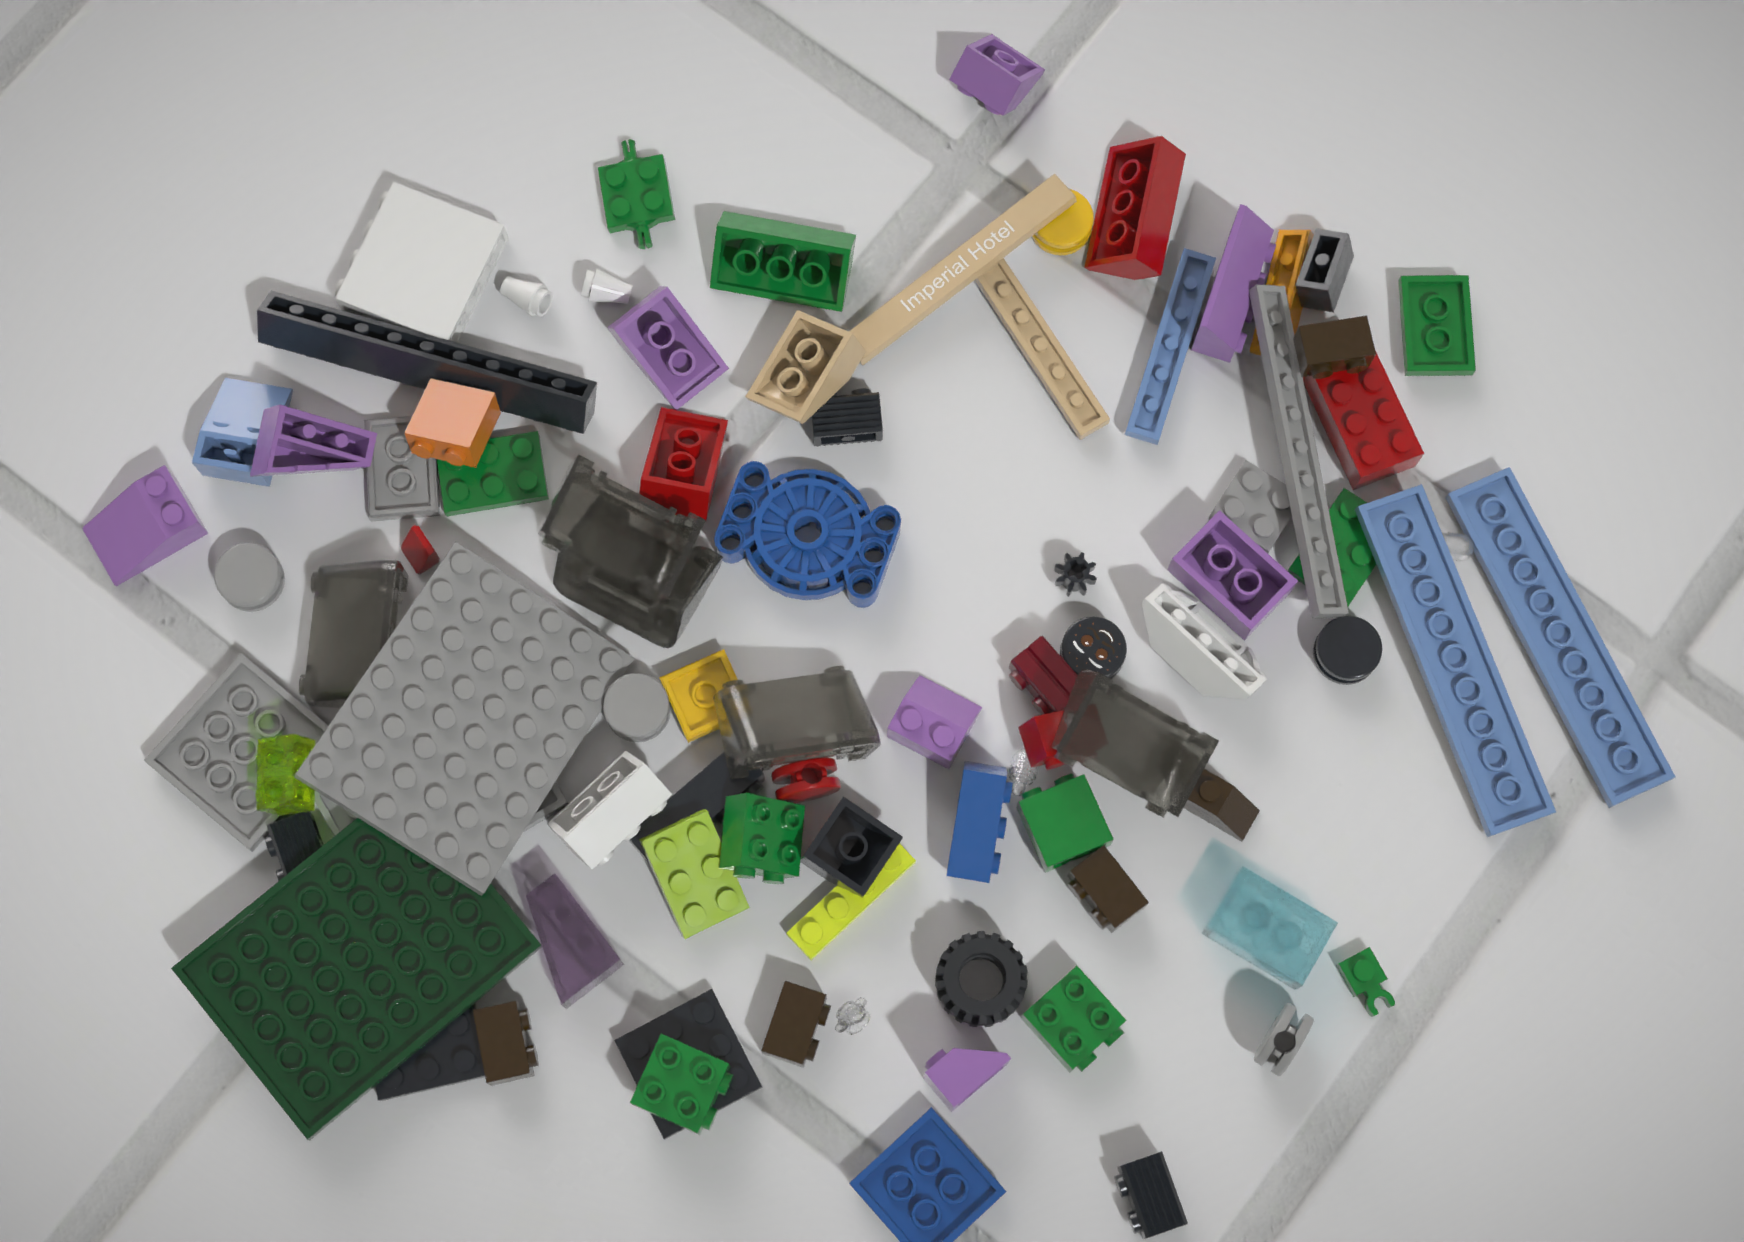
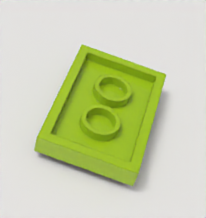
[639,809,750,939]

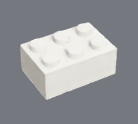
[547,751,672,869]

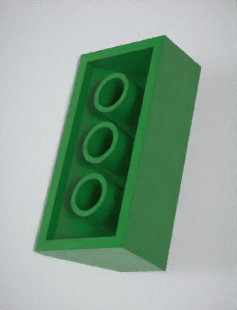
[710,211,856,312]

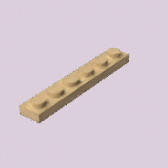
[975,258,1110,440]

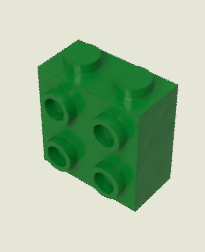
[1016,773,1114,873]
[719,793,805,884]
[1021,965,1127,1073]
[630,1034,734,1135]

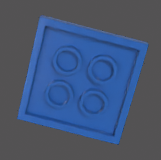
[849,1107,1007,1242]

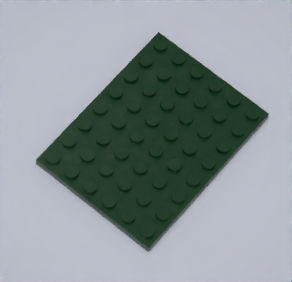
[171,818,543,1140]

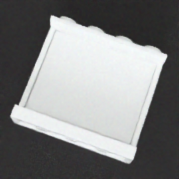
[335,181,509,343]

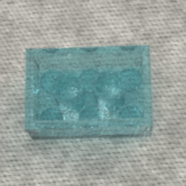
[1201,866,1338,990]

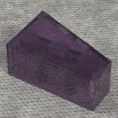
[526,874,624,1009]

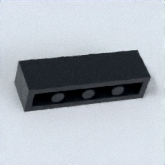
[629,742,765,865]

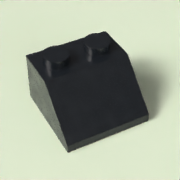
[800,796,903,898]

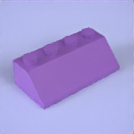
[1191,204,1276,363]

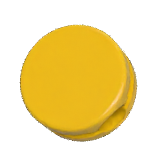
[1032,189,1094,256]

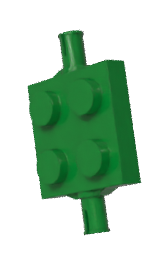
[598,139,675,249]

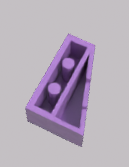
[250,404,377,477]

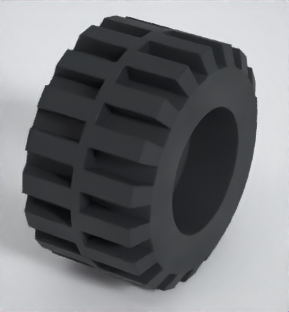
[935,931,1028,1027]

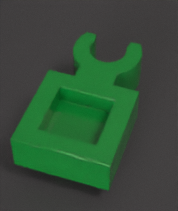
[1336,947,1395,1017]

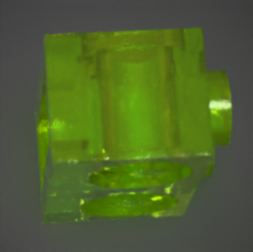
[255,734,315,816]

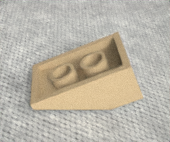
[745,310,866,424]

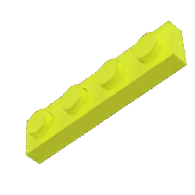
[786,843,916,961]

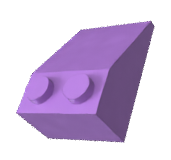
[607,286,729,410]
[82,465,208,587]

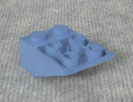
[192,378,293,487]

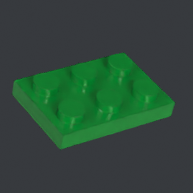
[1398,275,1476,376]
[437,431,549,517]
[1288,488,1376,607]

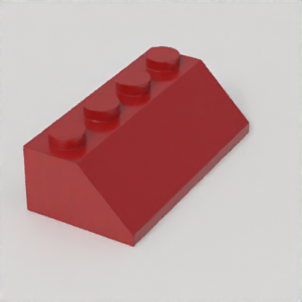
[1084,136,1186,280]

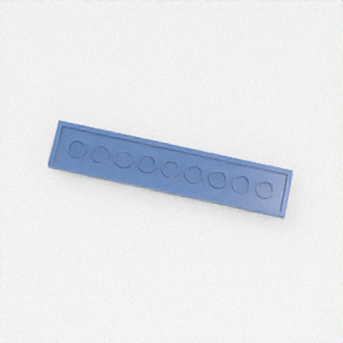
[1445,467,1676,808]
[1355,484,1556,837]

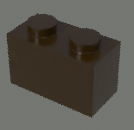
[1293,315,1376,379]
[1067,845,1149,933]
[761,981,831,1068]
[473,1001,539,1086]

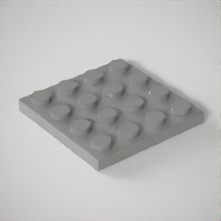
[144,653,328,852]

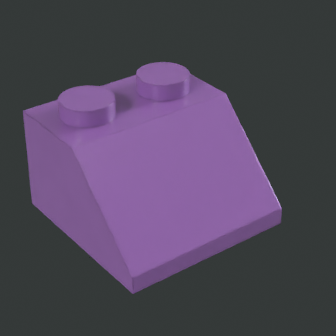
[949,34,1045,116]
[887,675,982,769]
[923,1048,1011,1112]

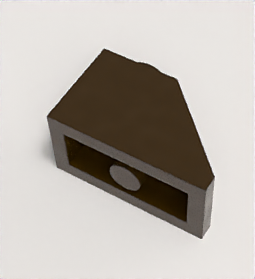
[1180,768,1260,842]

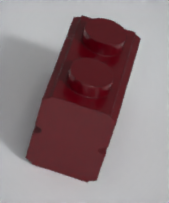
[1009,635,1089,715]

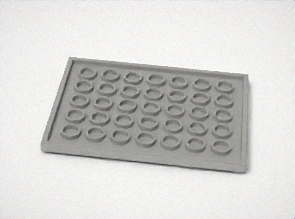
[294,541,634,896]

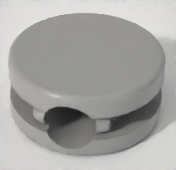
[214,543,285,612]
[603,673,671,742]
[1254,1003,1314,1076]

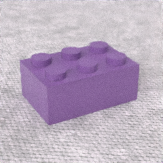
[1167,510,1298,641]

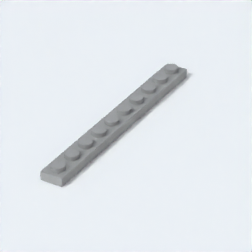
[1249,285,1349,618]

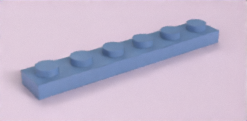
[1125,248,1216,445]

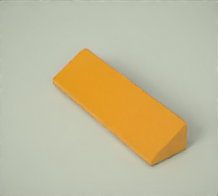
[1249,230,1314,356]

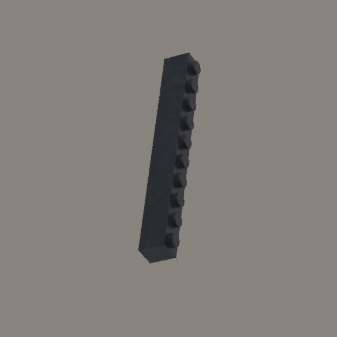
[257,291,597,434]

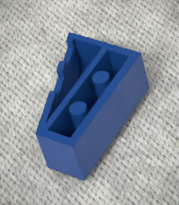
[946,761,1013,883]

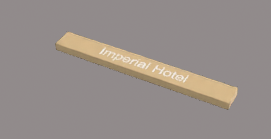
[849,174,1077,366]

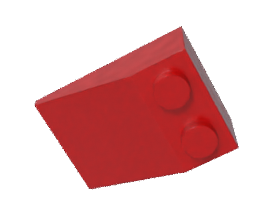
[638,407,728,521]

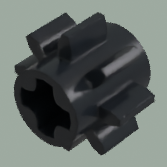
[1054,552,1097,597]

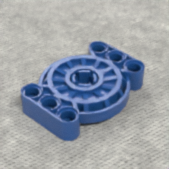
[714,461,901,608]

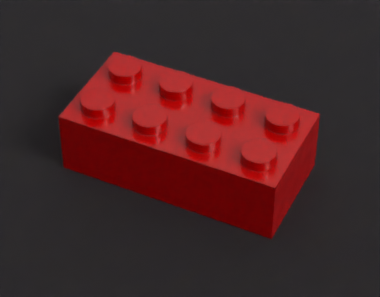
[1303,350,1424,490]

